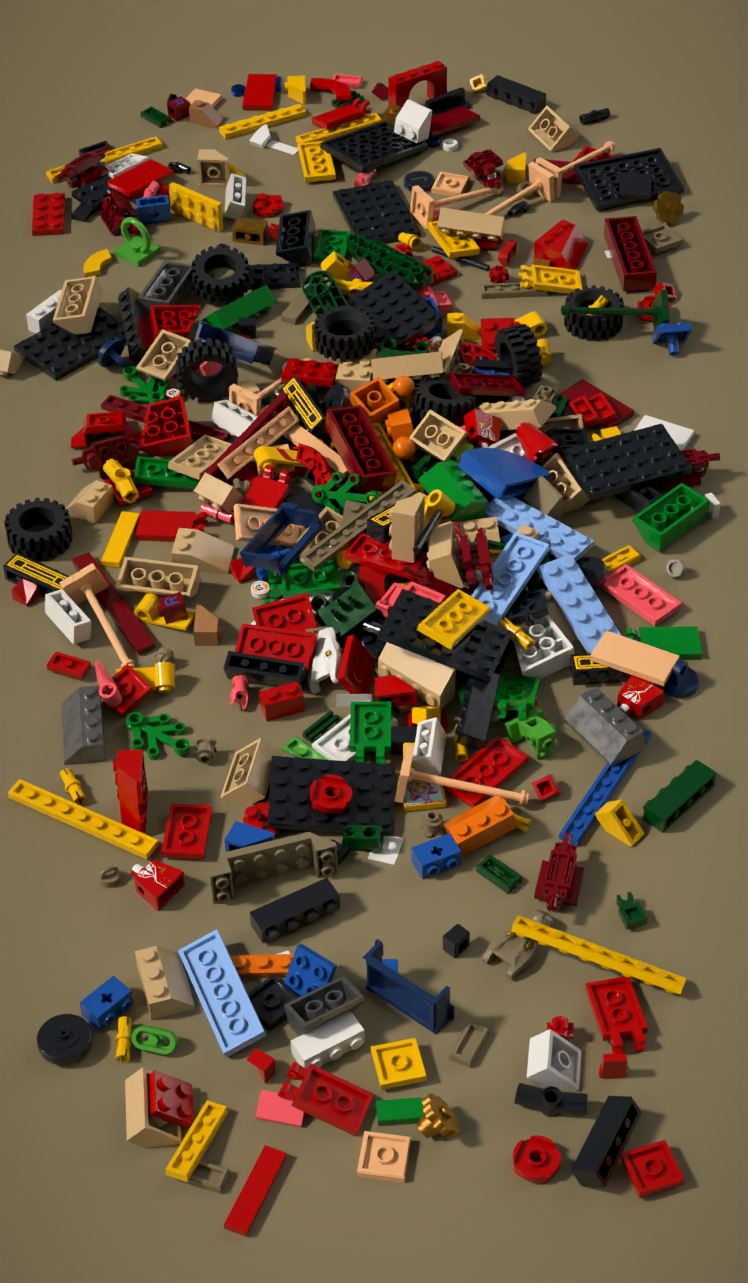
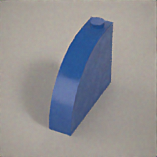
[458,448,551,500]

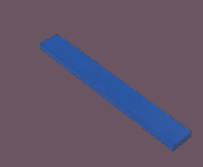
[559,728,651,847]

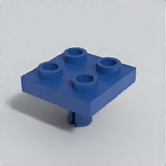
[652,322,692,355]
[284,944,338,996]

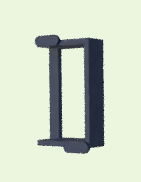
[194,321,277,365]
[240,502,323,576]
[362,939,455,1035]

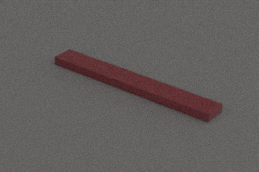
[101,395,231,442]
[72,552,156,655]

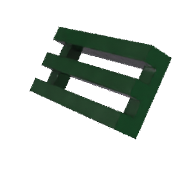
[331,90,364,108]
[140,106,171,128]
[302,710,343,744]
[476,855,522,894]

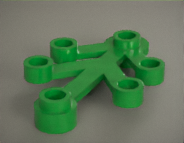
[120,366,169,404]
[311,472,381,515]
[126,712,190,760]

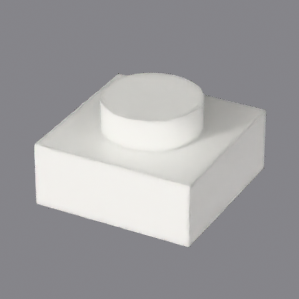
[705,492,720,519]

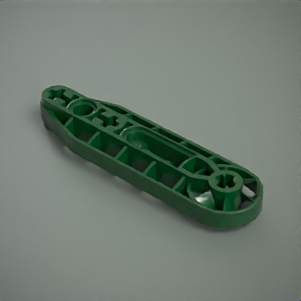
[346,234,434,290]
[302,270,351,336]

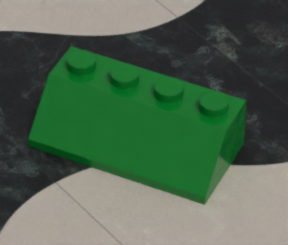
[202,284,276,331]
[418,460,488,521]
[632,483,710,552]

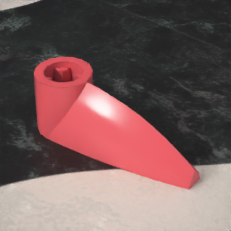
[95,661,122,707]

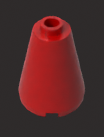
[516,422,562,466]

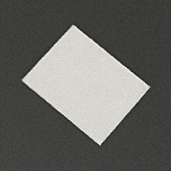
[368,836,404,865]

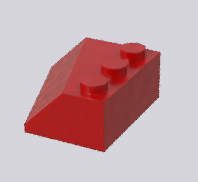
[534,219,588,270]
[150,305,200,342]
[139,396,193,457]
[113,750,148,834]

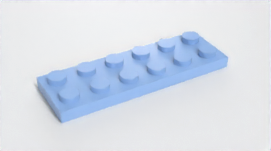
[483,497,594,561]
[471,532,550,626]
[537,554,621,654]
[178,929,267,1058]

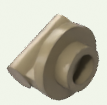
[233,478,251,497]

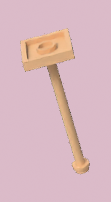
[536,141,615,199]
[485,162,555,215]
[410,185,503,230]
[229,358,312,417]
[59,563,136,668]
[395,744,529,806]

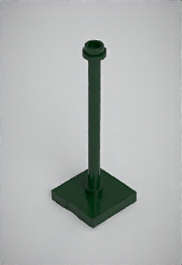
[561,289,670,332]

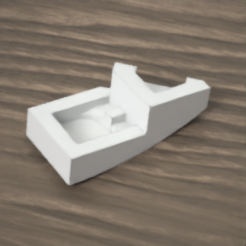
[249,124,272,149]

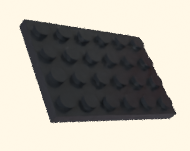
[320,120,428,172]
[574,148,684,211]
[333,180,421,244]
[341,269,443,352]
[14,306,126,381]
[562,423,693,501]
[377,588,513,683]
[267,756,395,837]

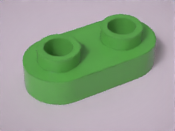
[132,1025,178,1054]

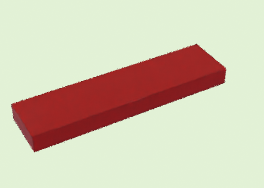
[224,1145,287,1237]

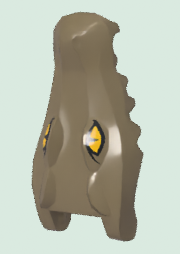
[482,910,554,980]

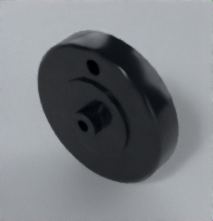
[322,383,350,413]
[576,556,608,591]
[37,1014,93,1065]

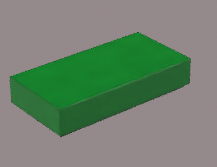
[376,1097,425,1126]

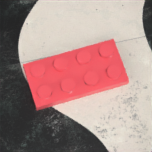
[600,564,682,626]

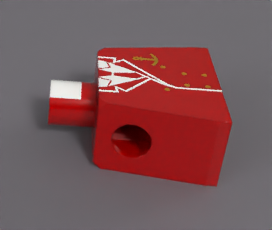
[464,409,502,448]
[617,675,664,719]
[131,860,185,911]

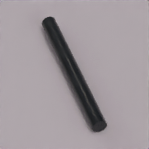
[431,245,490,271]
[413,509,442,554]

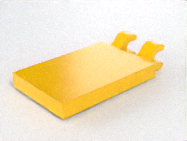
[519,264,582,294]

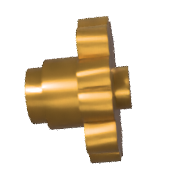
[653,191,684,224]
[417,1093,460,1139]

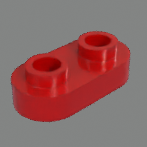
[498,240,517,266]

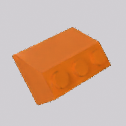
[442,795,517,857]

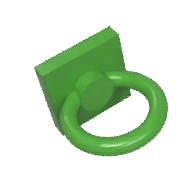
[115,217,160,267]

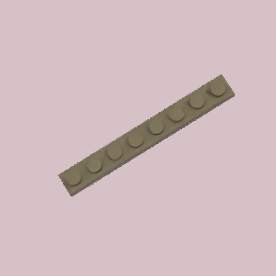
[300,480,416,572]

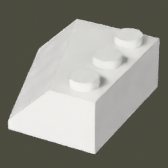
[514,615,574,679]

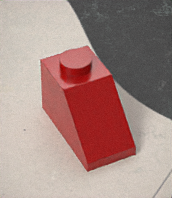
[375,675,418,707]

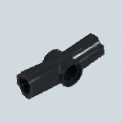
[515,1083,588,1117]

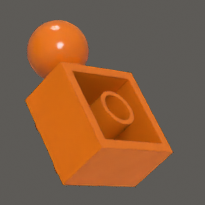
[350,376,415,424]
[385,409,417,460]

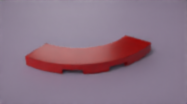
[310,78,351,101]
[296,443,335,504]

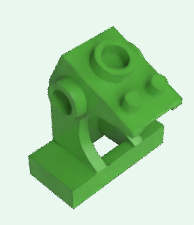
[505,708,556,759]

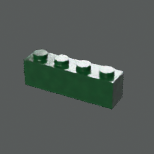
[643,760,716,833]

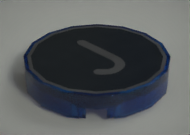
[404,171,435,192]

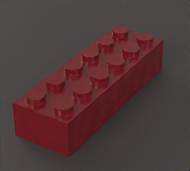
[604,216,657,292]
[325,405,397,494]

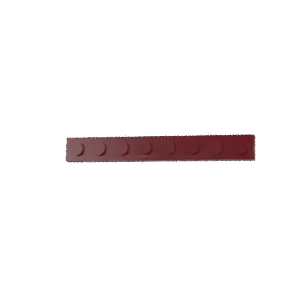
[199,392,290,480]

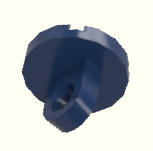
[96,337,130,368]
[660,659,699,698]

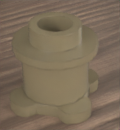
[195,738,217,764]
[420,810,444,838]

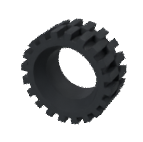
[191,245,250,305]
[564,285,624,341]
[314,305,376,362]
[495,324,543,387]
[176,338,238,403]
[412,377,477,427]
[4,498,73,562]

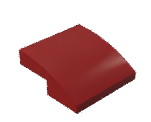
[569,392,617,426]

